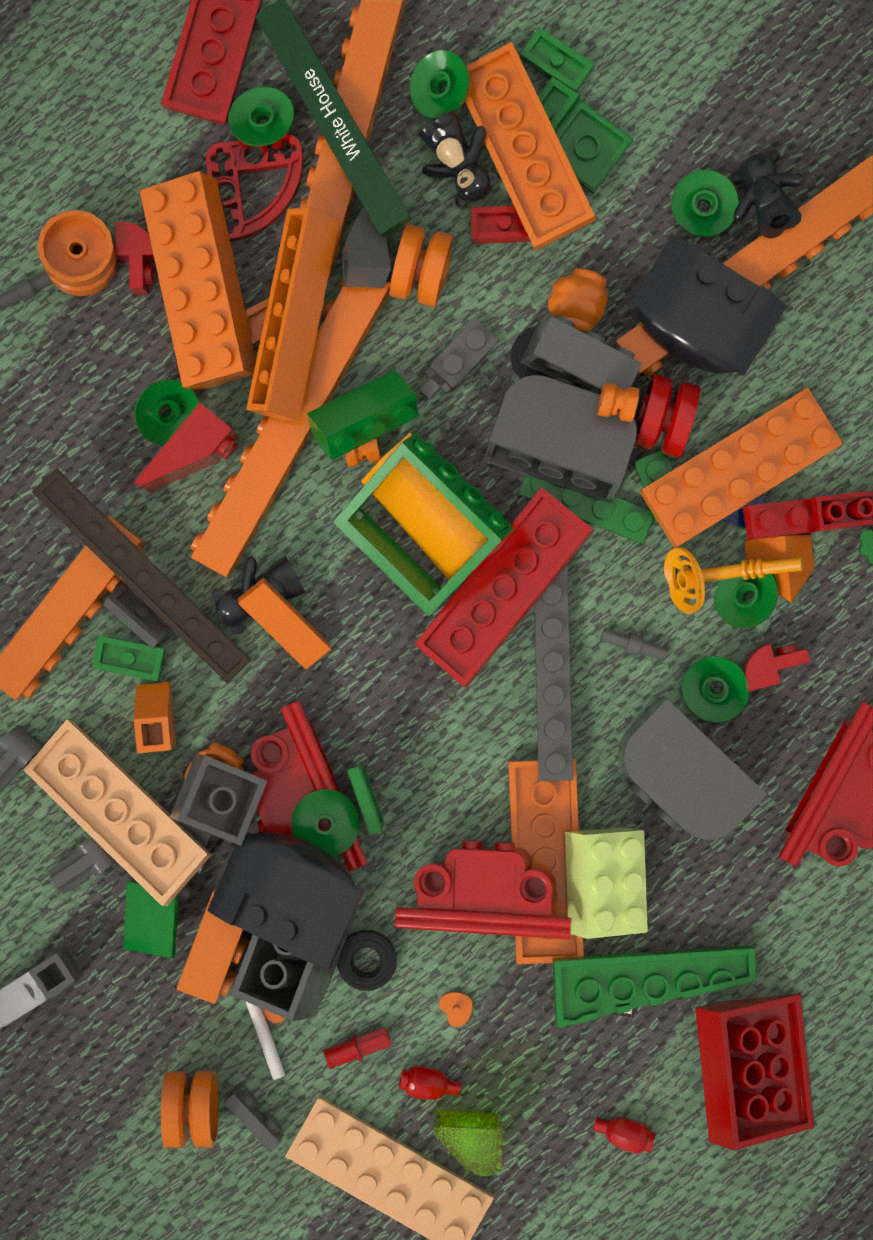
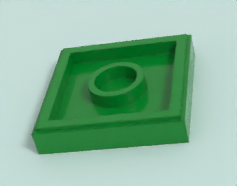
[556,100,633,194]
[347,763,384,836]

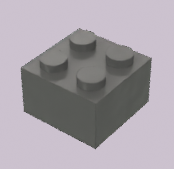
[169,753,267,846]

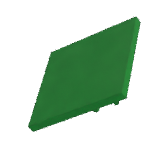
[123,881,179,958]

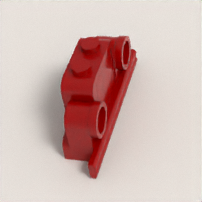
[251,701,368,872]
[778,702,873,867]
[395,840,572,939]

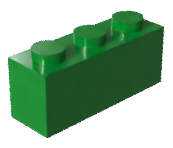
[307,370,419,461]

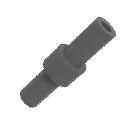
[0,272,53,310]
[600,628,668,661]

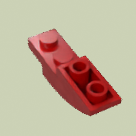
[743,491,873,541]

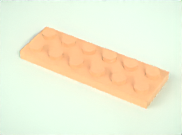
[24,719,212,906]
[285,1096,494,1240]

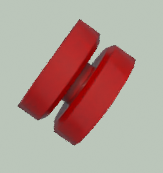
[634,373,701,458]

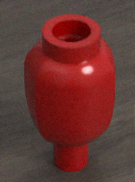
[398,1065,461,1100]
[593,1117,656,1154]

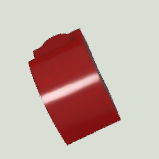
[115,222,155,295]
[741,644,810,691]

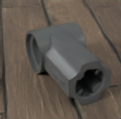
[0,725,43,794]
[48,838,117,894]

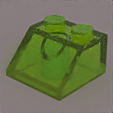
[433,1110,503,1176]

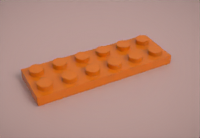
[465,42,597,251]
[639,388,843,548]
[508,759,584,964]

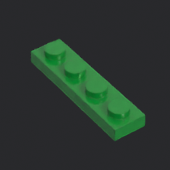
[518,476,654,544]

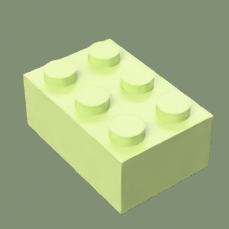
[565,827,648,939]

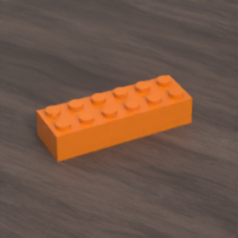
[139,171,256,391]

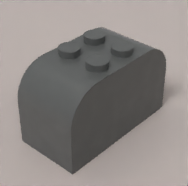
[483,375,637,503]
[618,697,767,840]
[230,908,357,1021]

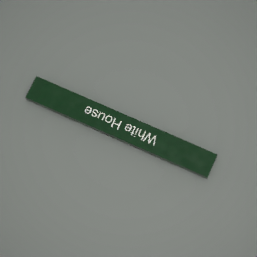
[255,0,412,238]

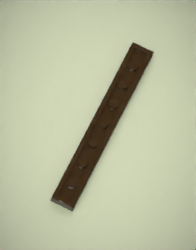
[32,468,251,684]

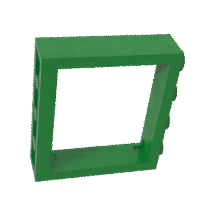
[333,432,514,616]

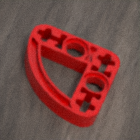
[206,134,303,241]

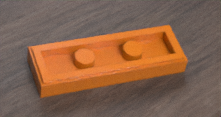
[238,577,331,669]

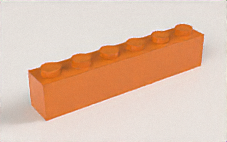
[246,207,340,421]
[0,516,146,701]

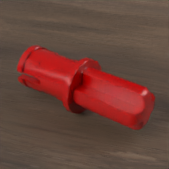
[323,1028,391,1070]

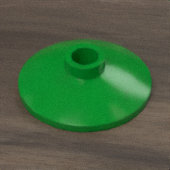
[410,50,470,119]
[228,87,295,147]
[671,170,739,237]
[134,379,199,446]
[714,562,779,628]
[682,656,749,723]
[291,789,360,857]

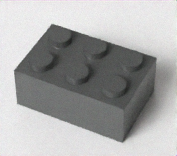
[520,315,642,391]

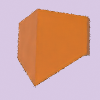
[744,535,815,603]

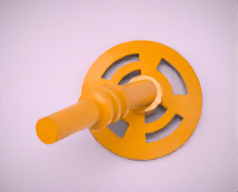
[664,547,803,614]

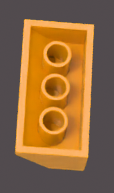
[361,433,488,580]

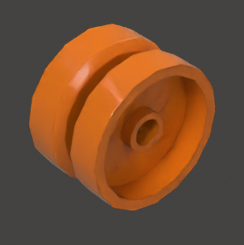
[37,210,118,297]
[389,223,454,308]
[161,1070,219,1149]

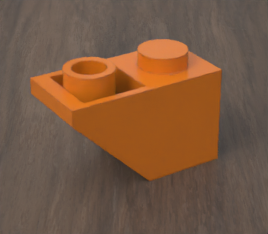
[134,682,177,754]

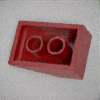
[134,403,239,492]

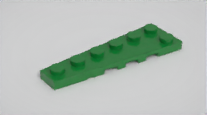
[552,945,756,1028]

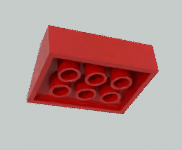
[695,994,814,1151]

